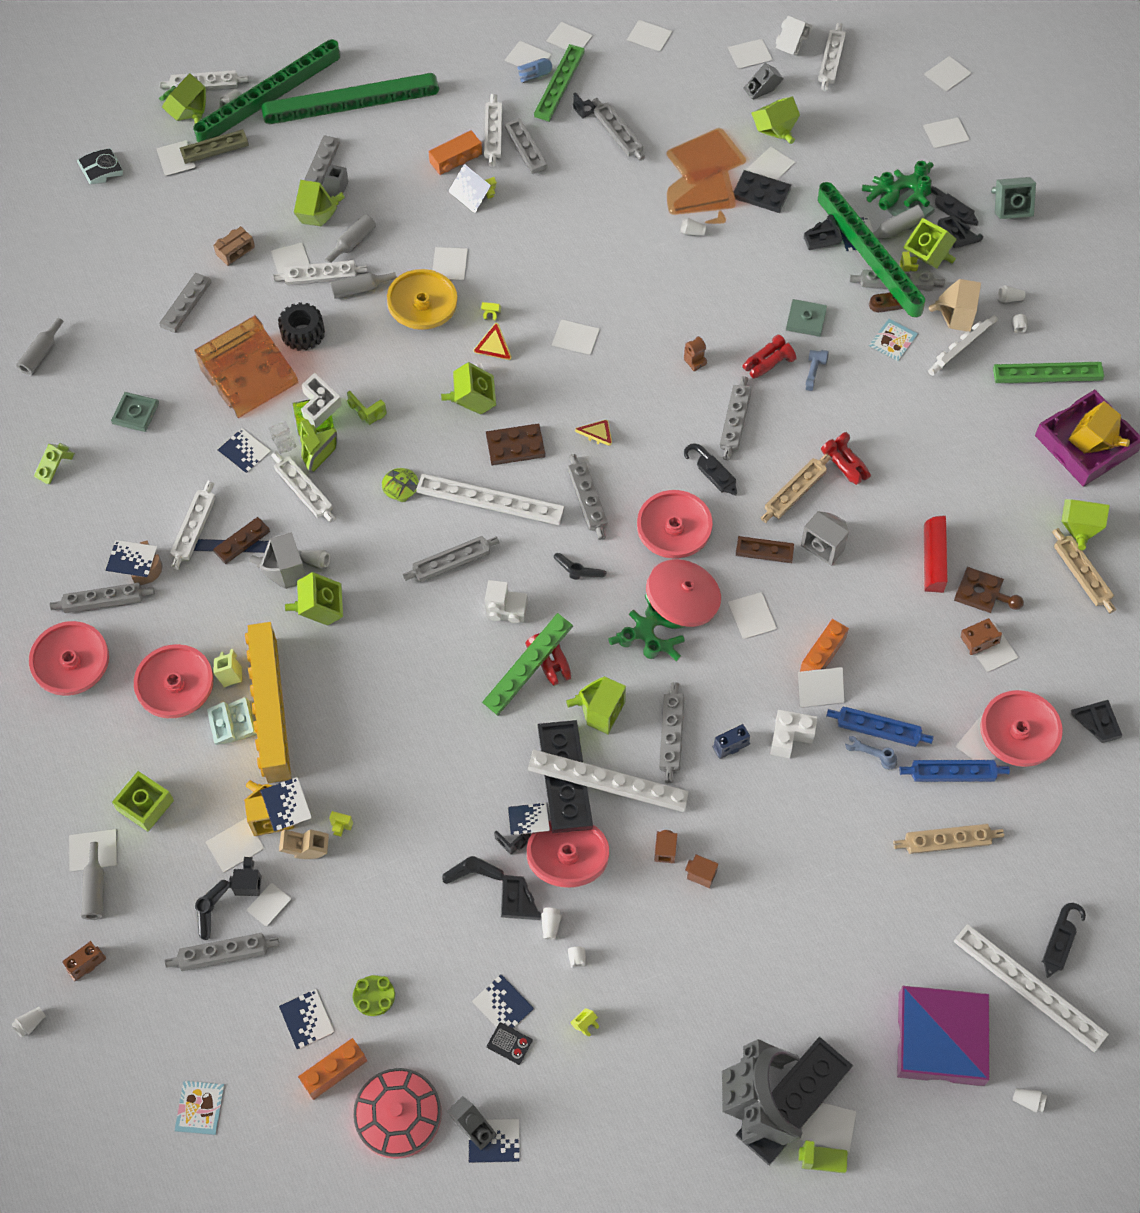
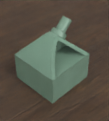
[991,177,1036,219]

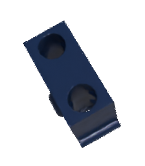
[712,724,750,759]

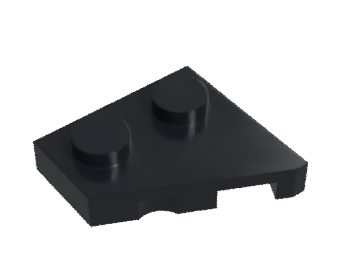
[804,214,842,250]
[937,216,984,248]
[1071,700,1122,743]
[501,875,542,920]

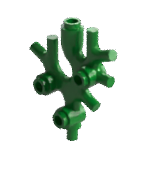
[862,161,934,210]
[608,594,686,662]

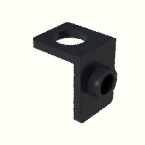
[572,92,596,119]
[494,830,531,855]

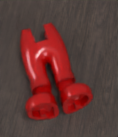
[742,334,797,379]
[821,432,871,485]
[525,633,571,686]

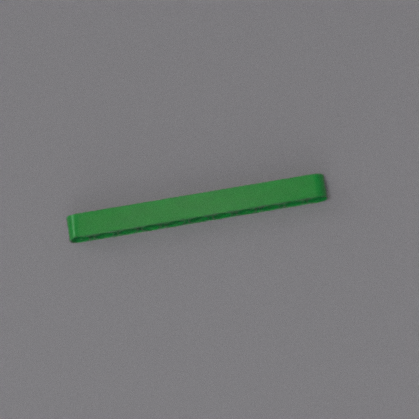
[193,39,340,142]
[261,73,439,124]
[818,182,926,318]

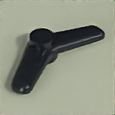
[554,553,607,580]
[442,856,504,884]
[195,879,230,940]

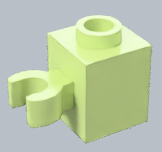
[214,649,242,687]

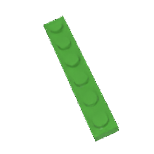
[534,44,585,122]
[993,362,1104,383]
[482,613,573,716]

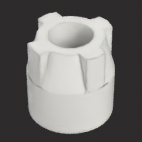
[1013,314,1028,333]
[568,947,586,967]

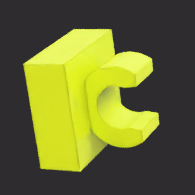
[485,177,497,199]
[900,252,919,272]
[481,302,501,321]
[329,811,353,837]
[570,1008,599,1037]

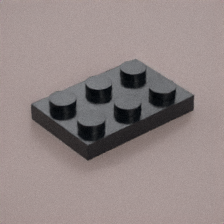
[732,170,792,213]

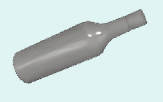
[873,205,925,239]
[325,214,376,263]
[330,272,397,299]
[16,318,64,375]
[81,842,104,920]

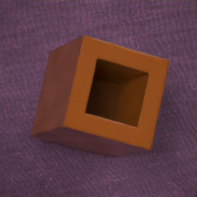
[654,830,677,864]
[685,854,719,888]

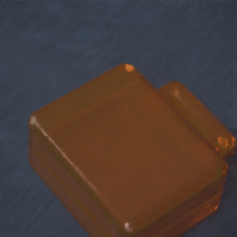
[666,128,746,186]
[667,167,736,224]

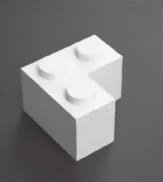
[776,16,813,55]
[301,373,342,428]
[485,580,528,623]
[770,710,817,759]

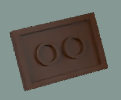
[486,423,545,466]

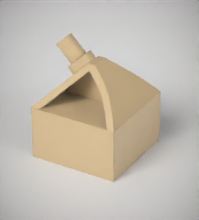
[929,279,981,332]

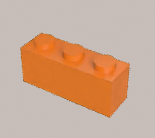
[428,130,482,175]
[800,619,849,672]
[298,1038,367,1100]

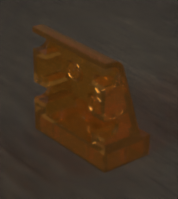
[194,315,299,418]

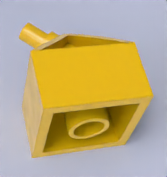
[1068,401,1130,454]
[244,780,294,836]

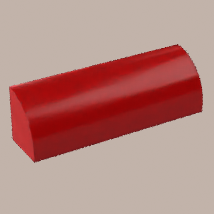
[924,516,948,593]

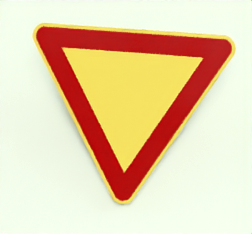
[473,323,512,360]
[575,420,612,446]

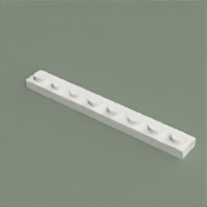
[417,474,564,525]
[527,750,689,812]
[954,924,1108,1052]

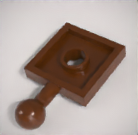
[954,566,1024,613]

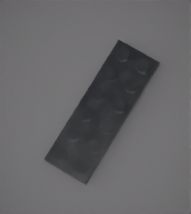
[537,720,593,834]
[735,1036,853,1166]

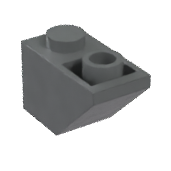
[744,63,784,99]
[323,164,349,206]
[447,1096,497,1150]

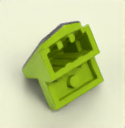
[300,419,338,472]

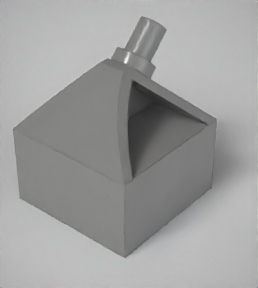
[800,511,849,566]
[249,532,306,589]

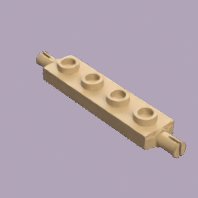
[761,454,831,523]
[1052,528,1116,614]
[893,824,1004,854]

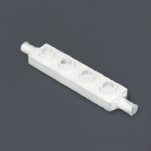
[818,23,846,91]
[160,70,248,90]
[484,94,502,167]
[273,260,367,285]
[928,315,998,376]
[271,451,336,523]
[170,481,216,570]

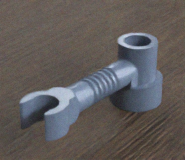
[805,350,829,391]
[845,736,897,770]

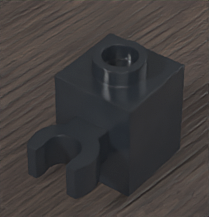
[229,857,262,896]

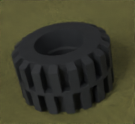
[278,302,325,351]

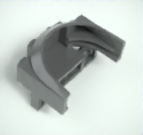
[722,1039,802,1145]

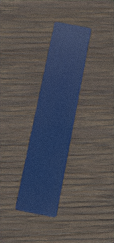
[194,539,269,553]

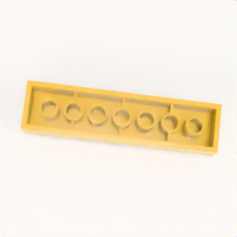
[245,622,292,783]

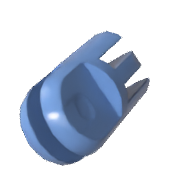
[517,58,552,83]

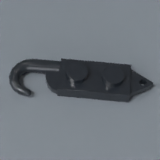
[931,186,978,226]
[684,443,737,495]
[1041,903,1086,978]

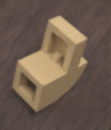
[279,829,329,859]

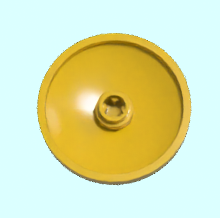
[387,269,457,330]

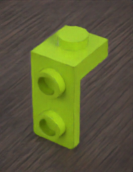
[347,391,387,425]
[34,443,75,484]
[799,1141,848,1173]

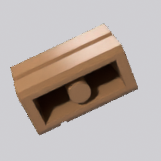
[213,226,255,266]

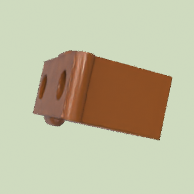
[961,618,1002,655]
[62,941,106,982]

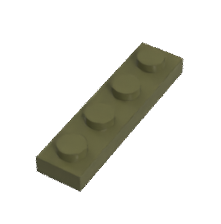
[180,129,249,164]

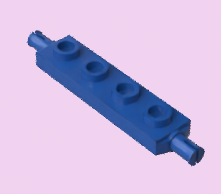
[826,706,934,747]
[899,760,1010,782]

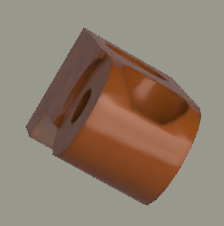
[684,336,707,371]

